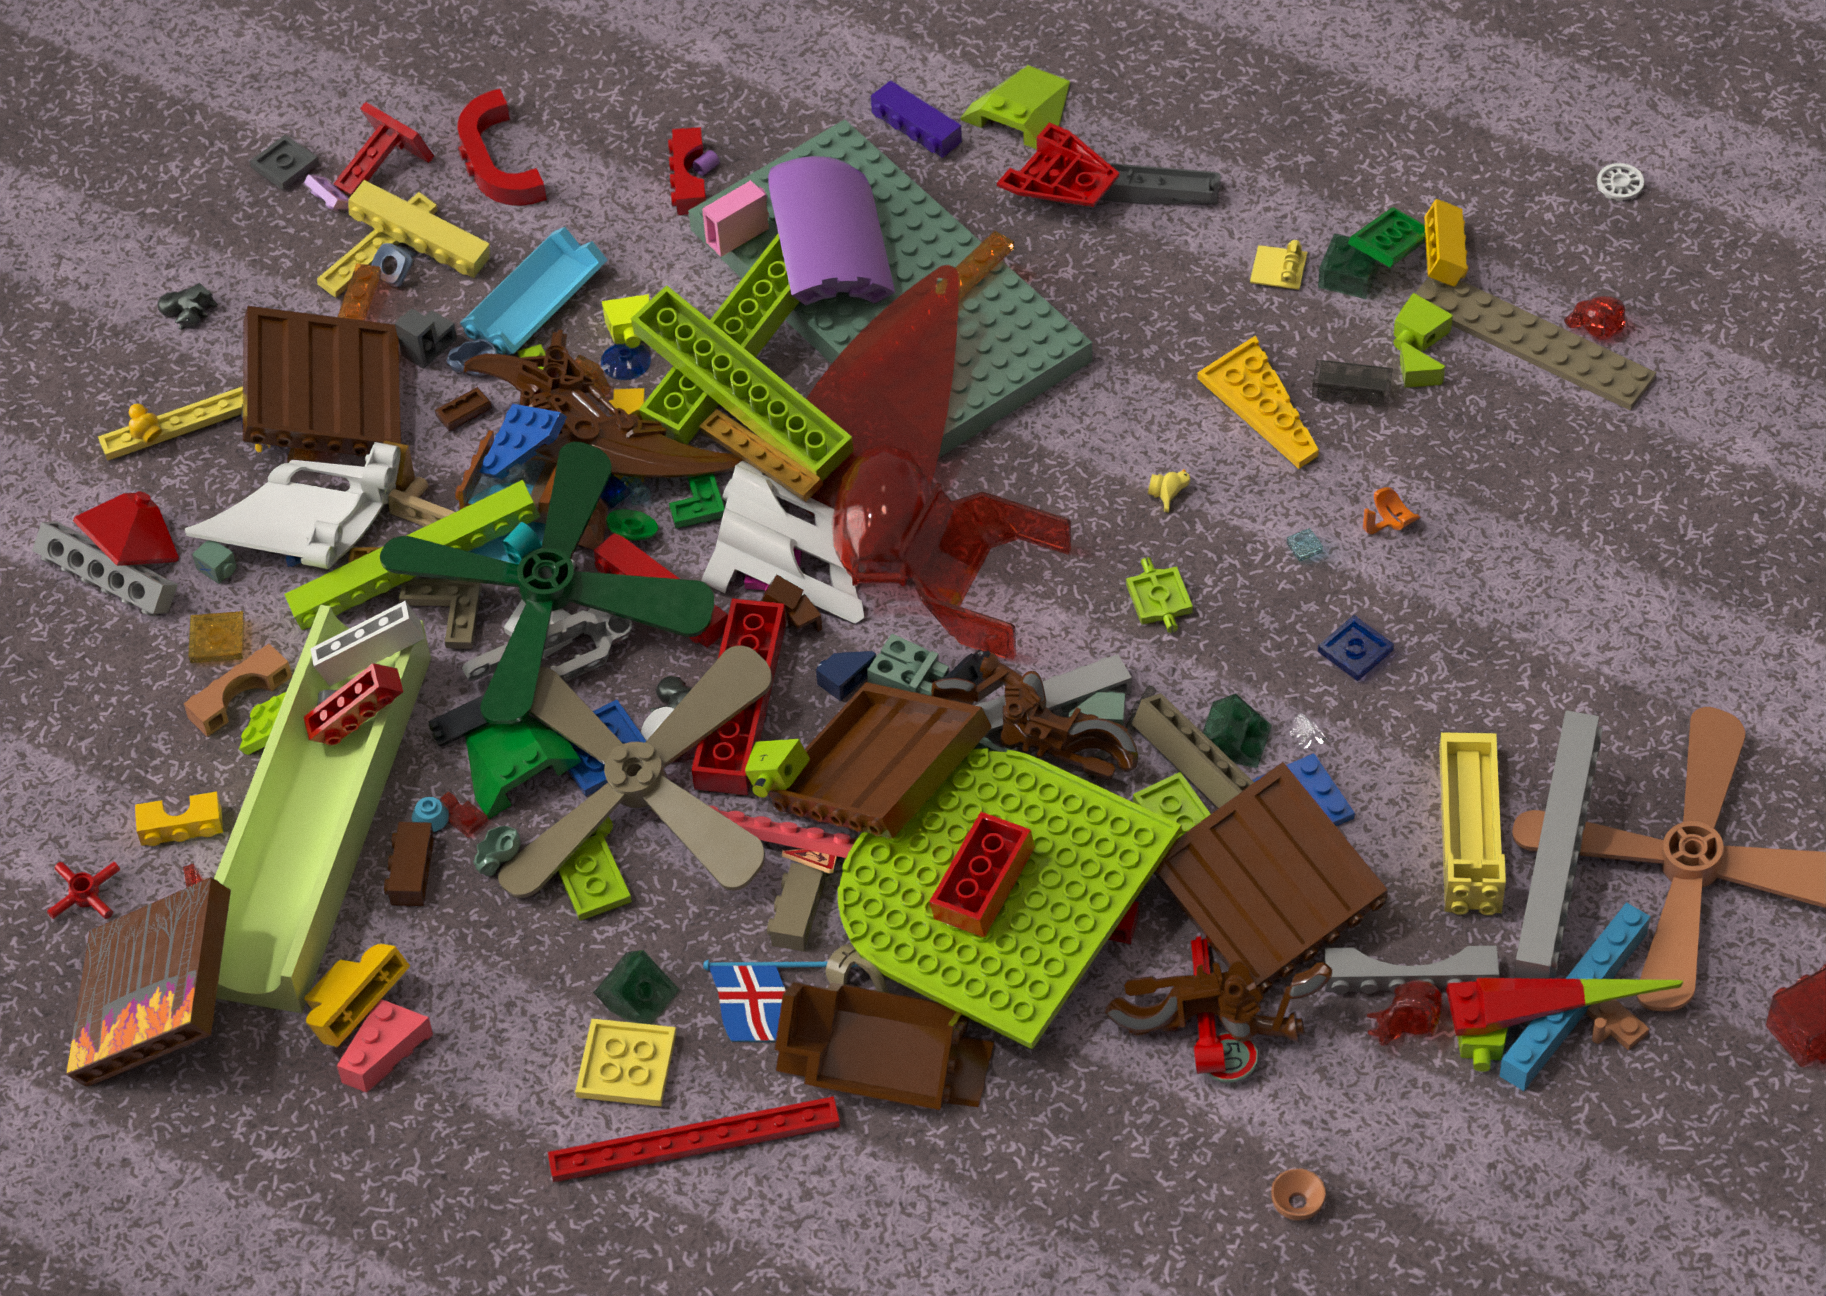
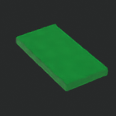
[1348,207,1426,268]

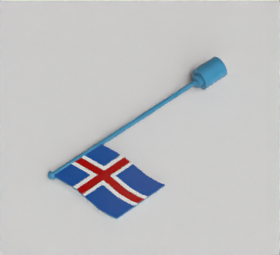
[703,960,860,1042]

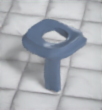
[371,243,417,287]

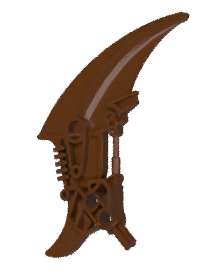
[464,329,744,478]

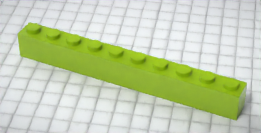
[284,480,540,630]

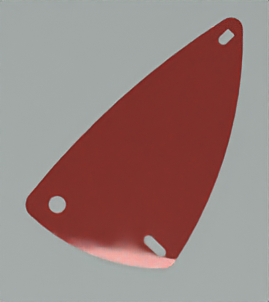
[803,265,959,551]

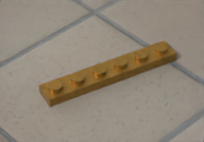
[699,409,824,502]

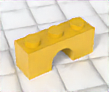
[135,792,223,846]

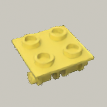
[1250,240,1307,290]

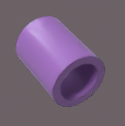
[692,150,720,176]

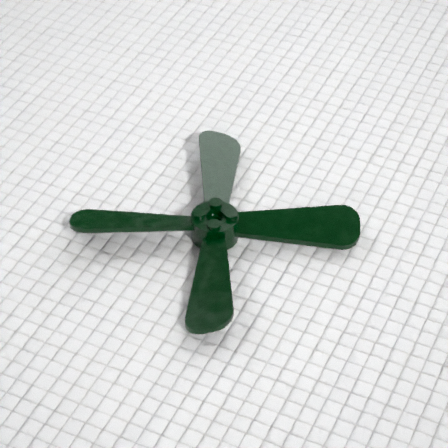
[380,442,715,724]

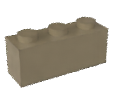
[767,863,825,952]

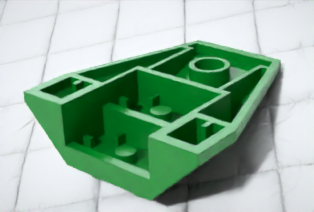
[465,714,582,820]

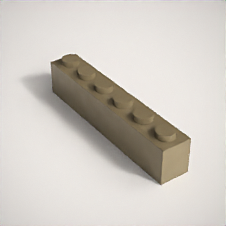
[1132,693,1254,808]

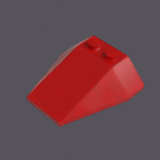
[997,122,1120,207]

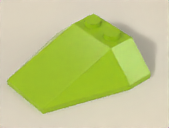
[960,65,1070,149]

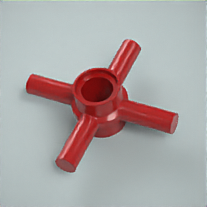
[47,862,120,919]

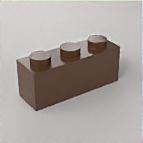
[384,822,435,906]

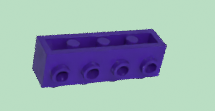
[871,80,962,158]

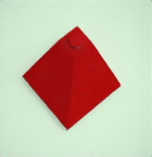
[73,491,179,566]

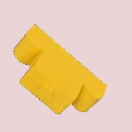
[304,944,410,1047]

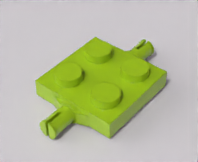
[1126,557,1193,633]

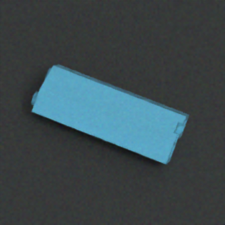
[460,227,608,355]

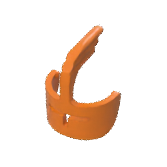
[1363,487,1421,535]

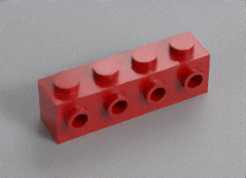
[304,663,404,745]

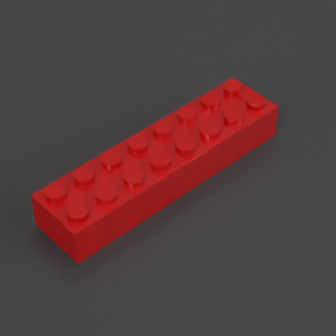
[691,598,786,795]

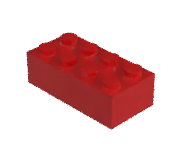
[929,811,1035,938]

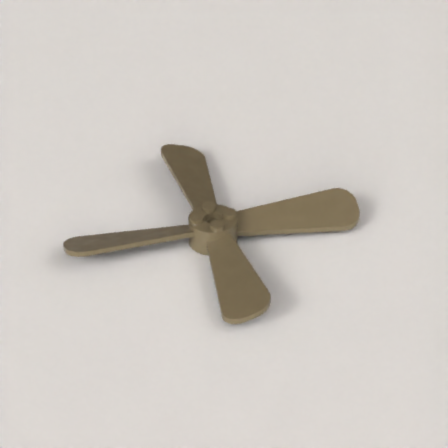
[498,646,772,898]

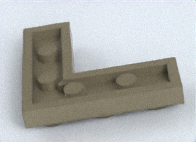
[399,578,482,649]

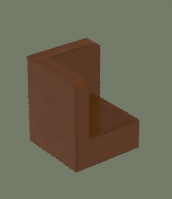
[760,574,804,611]
[785,594,822,632]

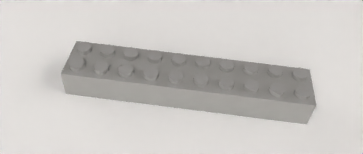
[1514,710,1603,979]

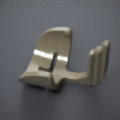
[825,944,890,993]

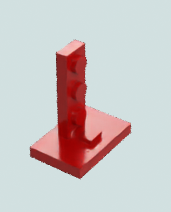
[333,101,435,197]

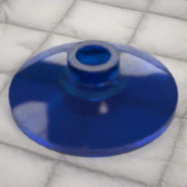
[601,343,651,380]

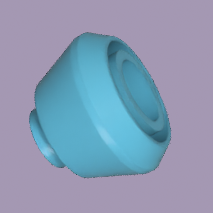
[412,797,449,832]

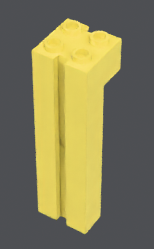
[1439,732,1506,915]

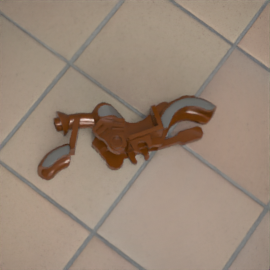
[931,652,1138,781]
[1105,960,1332,1043]

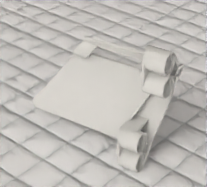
[185,442,401,569]

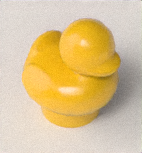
[129,403,162,444]

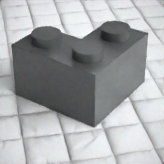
[395,308,457,369]

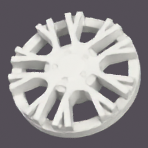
[1597,163,1644,202]

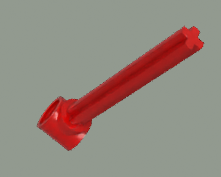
[1191,936,1226,1074]

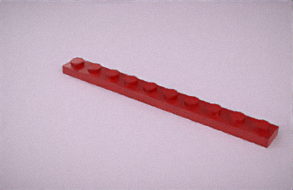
[548,1096,840,1183]

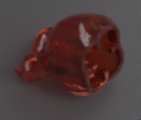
[1564,296,1625,340]

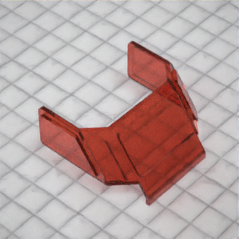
[899,483,1071,660]

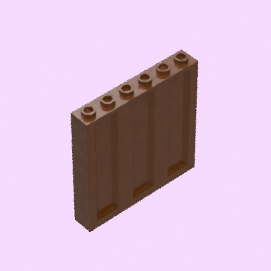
[243,306,401,456]
[768,682,992,839]
[1154,762,1388,994]

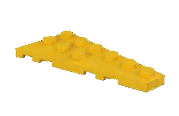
[1197,335,1319,469]

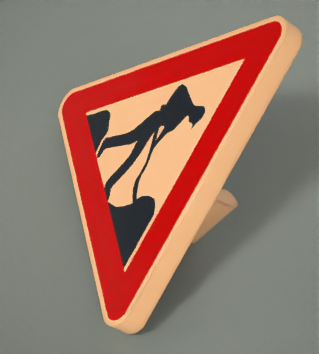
[782,849,837,873]

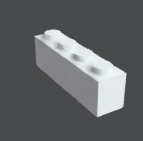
[310,601,425,686]

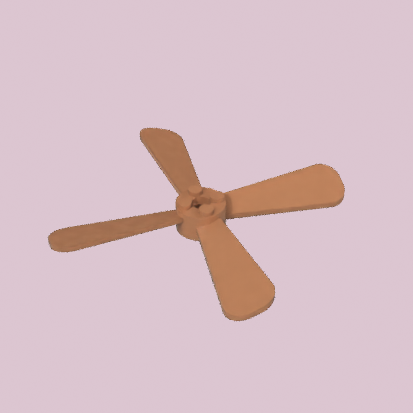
[1512,707,1826,1011]

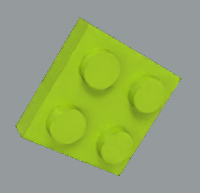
[239,692,286,755]

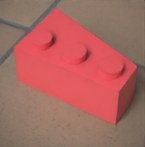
[337,999,433,1093]

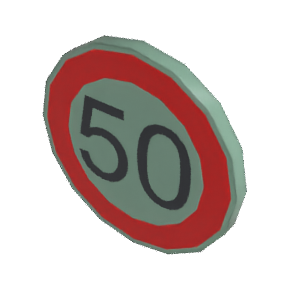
[1207,1032,1258,1083]

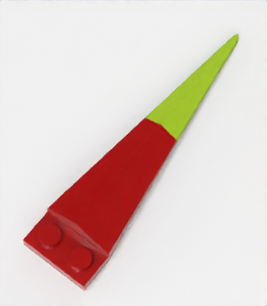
[1446,978,1683,1036]

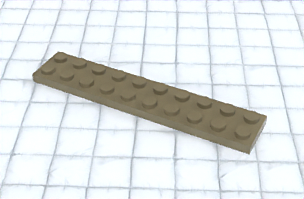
[1415,277,1657,411]

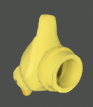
[1148,469,1190,513]

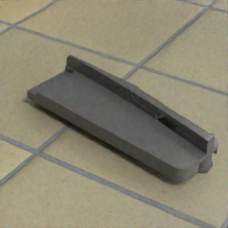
[1100,163,1221,205]

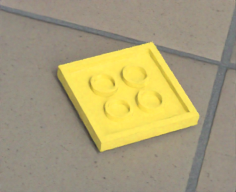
[575,1019,677,1107]

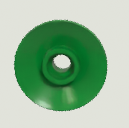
[606,509,658,541]

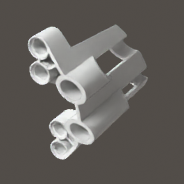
[702,461,864,624]

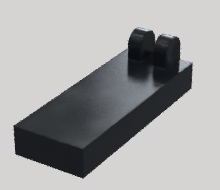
[428,694,490,747]

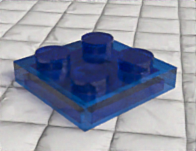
[1317,615,1394,681]

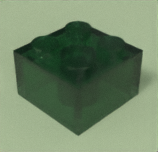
[1318,233,1381,300]

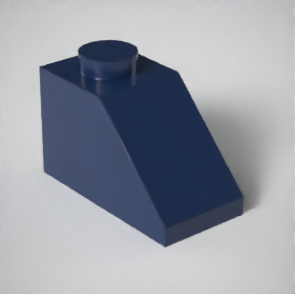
[816,651,876,701]

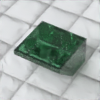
[1202,693,1272,768]

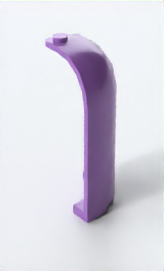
[768,156,895,305]

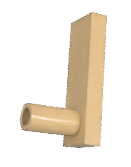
[388,477,455,527]

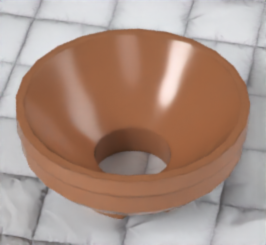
[1271,1169,1326,1220]

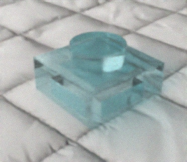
[1287,528,1323,562]

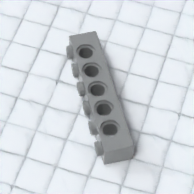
[32,521,178,616]

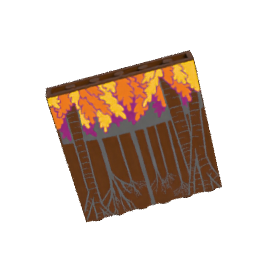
[66,877,231,1086]

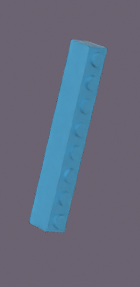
[1499,902,1651,1091]

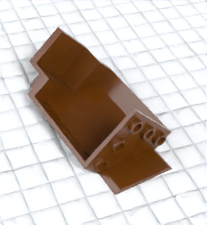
[775,982,995,1110]

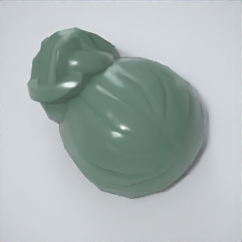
[473,826,521,876]

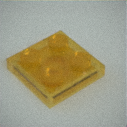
[188,611,245,663]

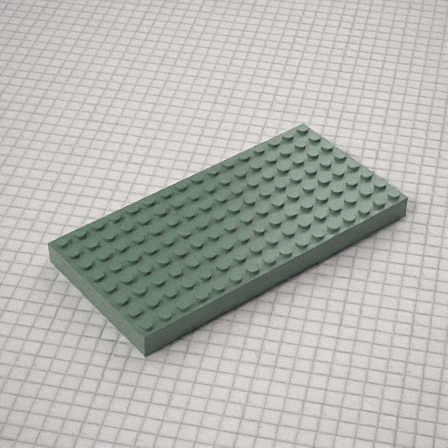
[689,119,1092,461]

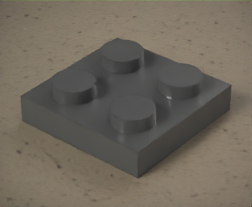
[250,135,319,190]

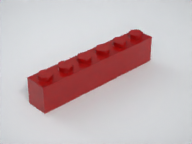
[594,533,728,648]

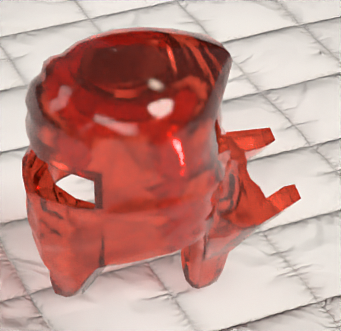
[1367,980,1443,1046]

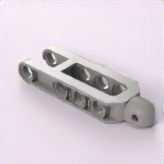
[462,610,632,682]

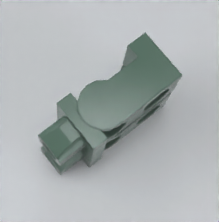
[867,634,949,696]

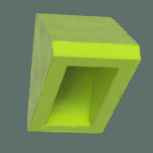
[1400,342,1445,388]

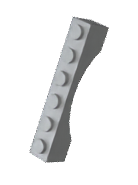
[1324,946,1499,994]

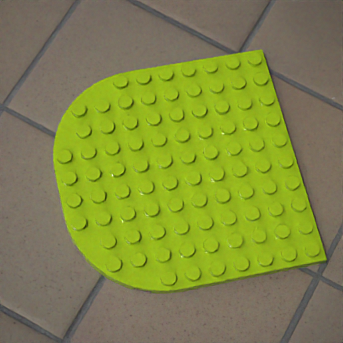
[838,748,1182,1050]

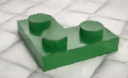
[669,474,725,529]

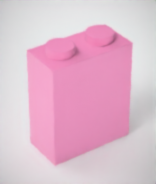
[702,181,769,257]

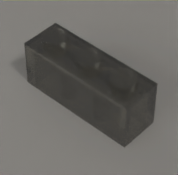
[1312,359,1393,407]

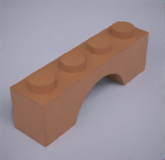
[184,644,292,737]

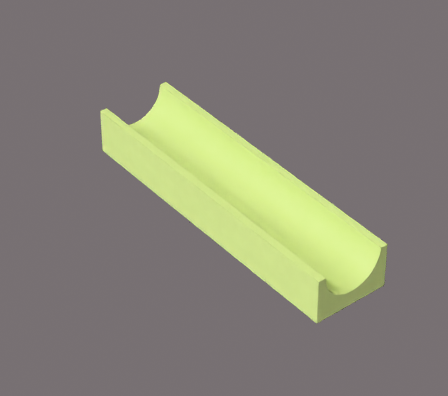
[214,605,431,1013]

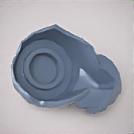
[447,339,497,376]

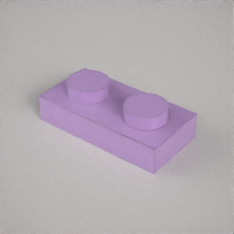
[304,174,349,211]

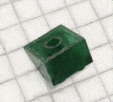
[593,950,680,1025]

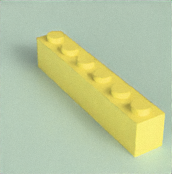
[348,180,490,278]

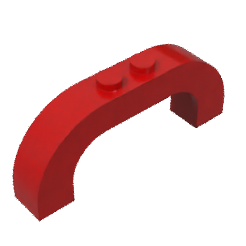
[457,88,547,206]

